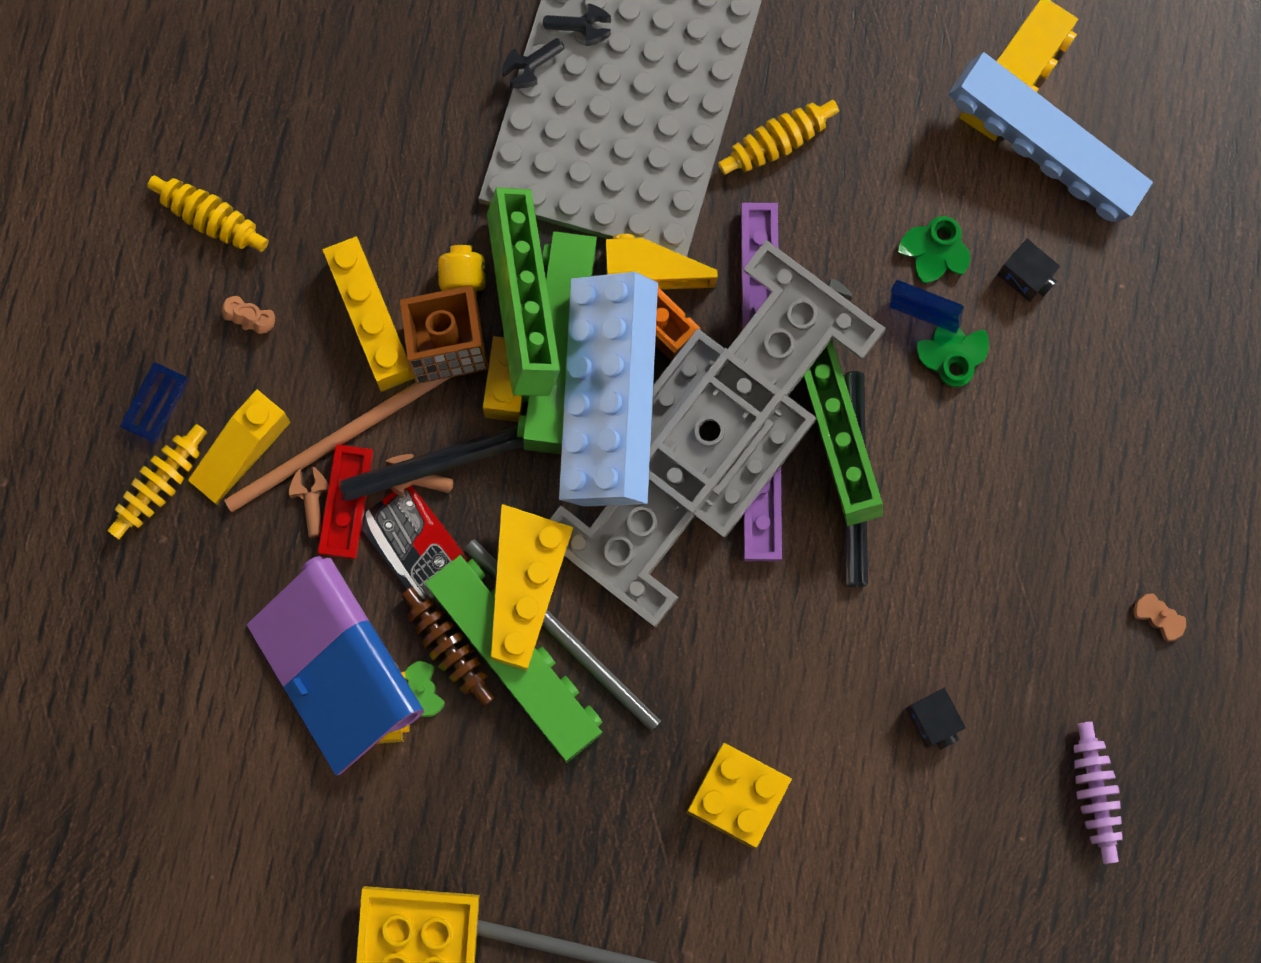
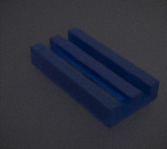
[890,280,964,334]
[120,362,189,444]

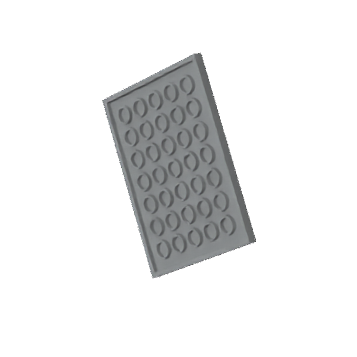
[478,0,762,257]

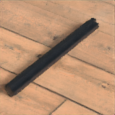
[844,371,868,588]
[339,426,524,501]

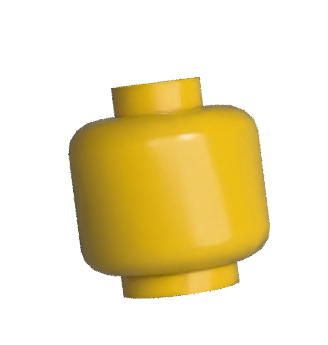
[438,245,486,297]

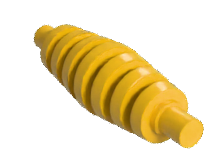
[718,100,839,175]
[147,175,269,252]
[107,424,207,539]

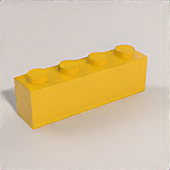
[960,0,1078,141]
[322,236,415,392]

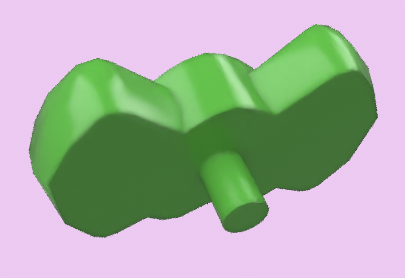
[405,661,445,717]

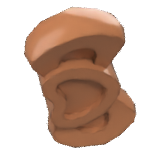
[221,296,275,334]
[1133,593,1186,642]

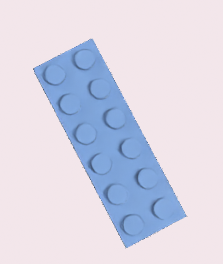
[559,272,658,506]

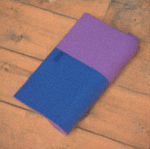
[247,556,424,776]

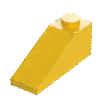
[606,234,718,290]
[188,389,291,505]

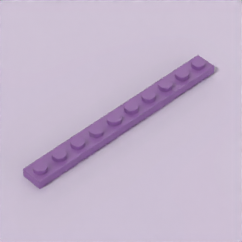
[741,203,782,562]

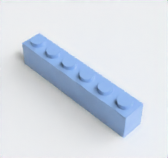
[948,52,1153,223]

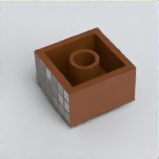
[400,285,489,384]

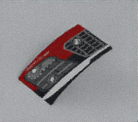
[362,485,469,600]

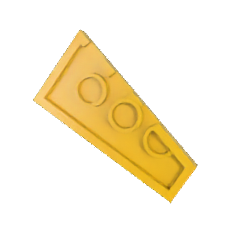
[490,504,573,671]

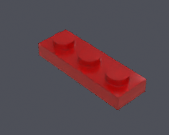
[318,444,374,560]

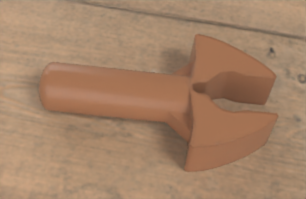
[386,454,453,497]
[289,467,329,539]

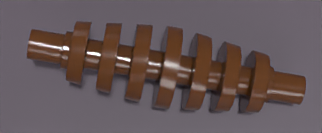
[401,587,495,707]

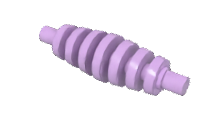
[1074,722,1123,864]

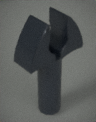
[543,3,611,46]
[502,38,565,89]

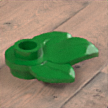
[898,216,970,284]
[917,317,989,388]

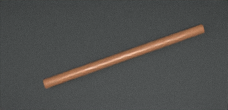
[224,377,451,512]

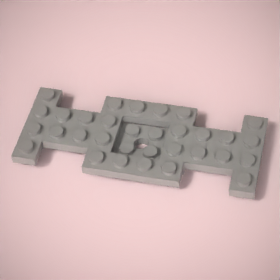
[550,240,886,627]

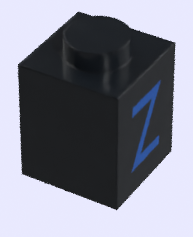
[997,238,1060,302]
[906,687,966,750]

